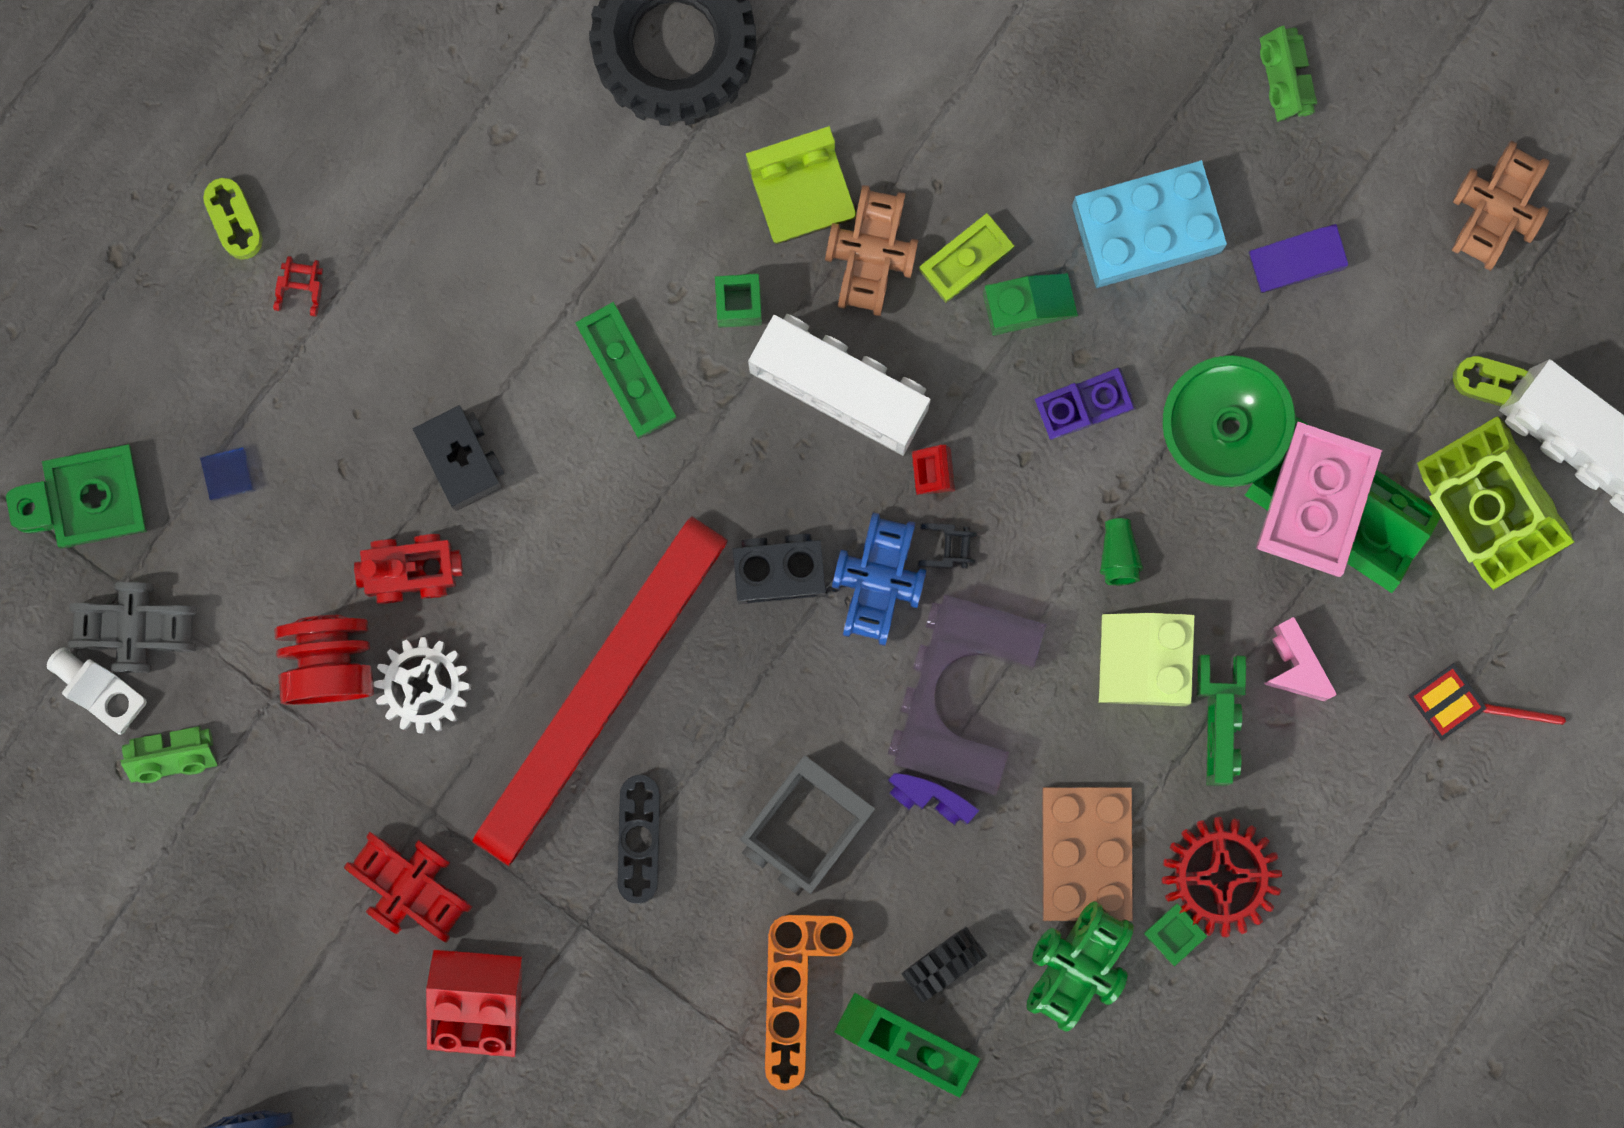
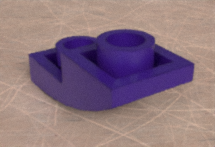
[1035,368,1136,440]
[888,773,979,826]

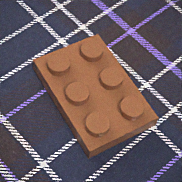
[1042,788,1133,921]

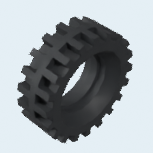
[589,0,757,126]

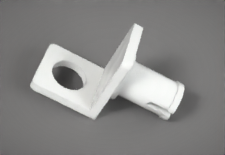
[47,647,147,735]

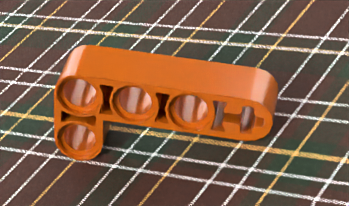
[765,915,853,1090]

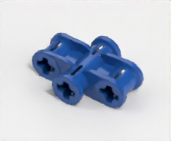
[832,512,927,646]

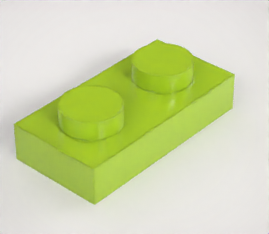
[919,213,1015,303]

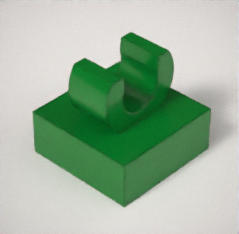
[1143,903,1207,967]

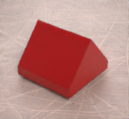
[912,445,955,495]

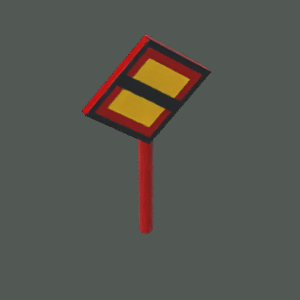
[1408,663,1566,741]

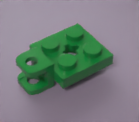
[6,444,147,549]
[1197,654,1246,786]

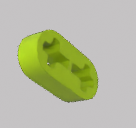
[203,178,263,260]
[1453,356,1528,406]

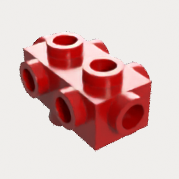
[354,534,463,604]

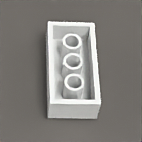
[748,314,930,456]
[1499,359,1624,513]

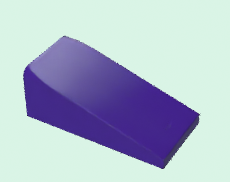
[1249,224,1348,293]

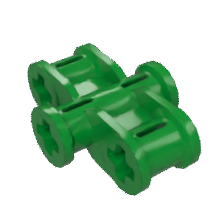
[1026,901,1134,1032]

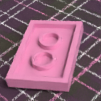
[1256,422,1382,577]

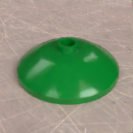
[1163,356,1296,487]

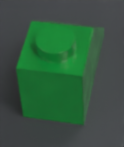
[983,273,1078,336]

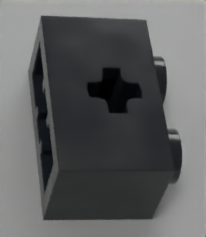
[412,405,505,511]

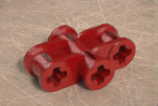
[343,832,473,943]

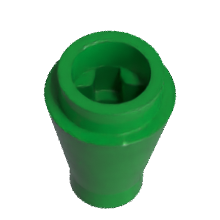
[1100,518,1144,586]

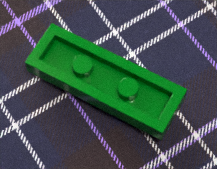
[575,302,677,439]

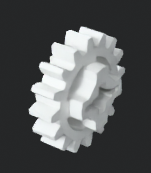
[373,637,471,734]

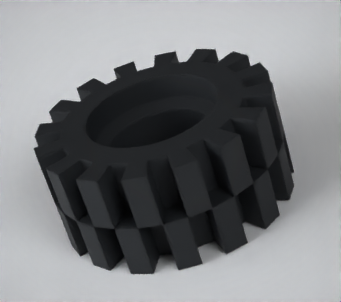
[901,927,987,1003]

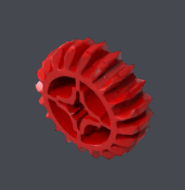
[1161,817,1282,937]

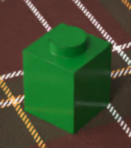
[715,274,762,328]

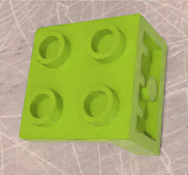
[746,126,856,244]

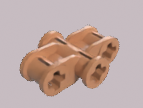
[1451,140,1550,271]
[825,185,918,316]

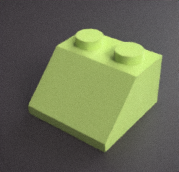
[1098,613,1194,706]

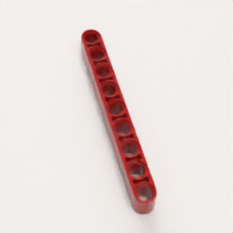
[472,516,728,867]

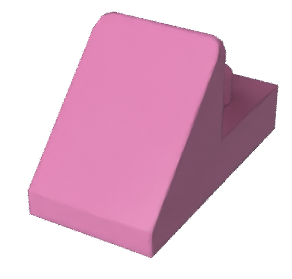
[1264,617,1337,701]

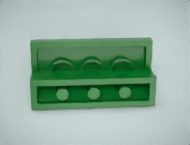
[1245,416,1441,593]

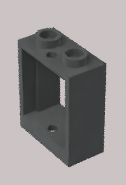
[740,755,875,896]

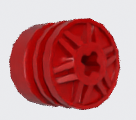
[274,615,374,705]

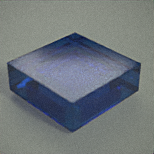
[200,447,255,502]

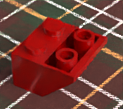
[426,950,522,1057]

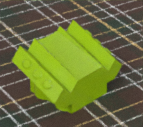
[1417,416,1574,590]

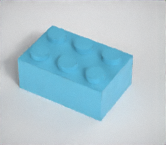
[1072,160,1227,288]

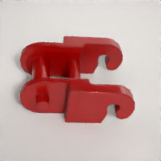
[273,256,323,317]

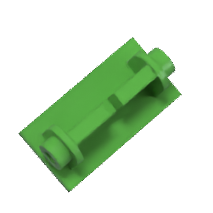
[1259,26,1318,122]
[120,726,218,783]

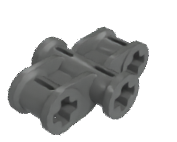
[68,582,197,673]

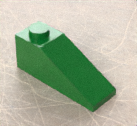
[834,992,980,1098]

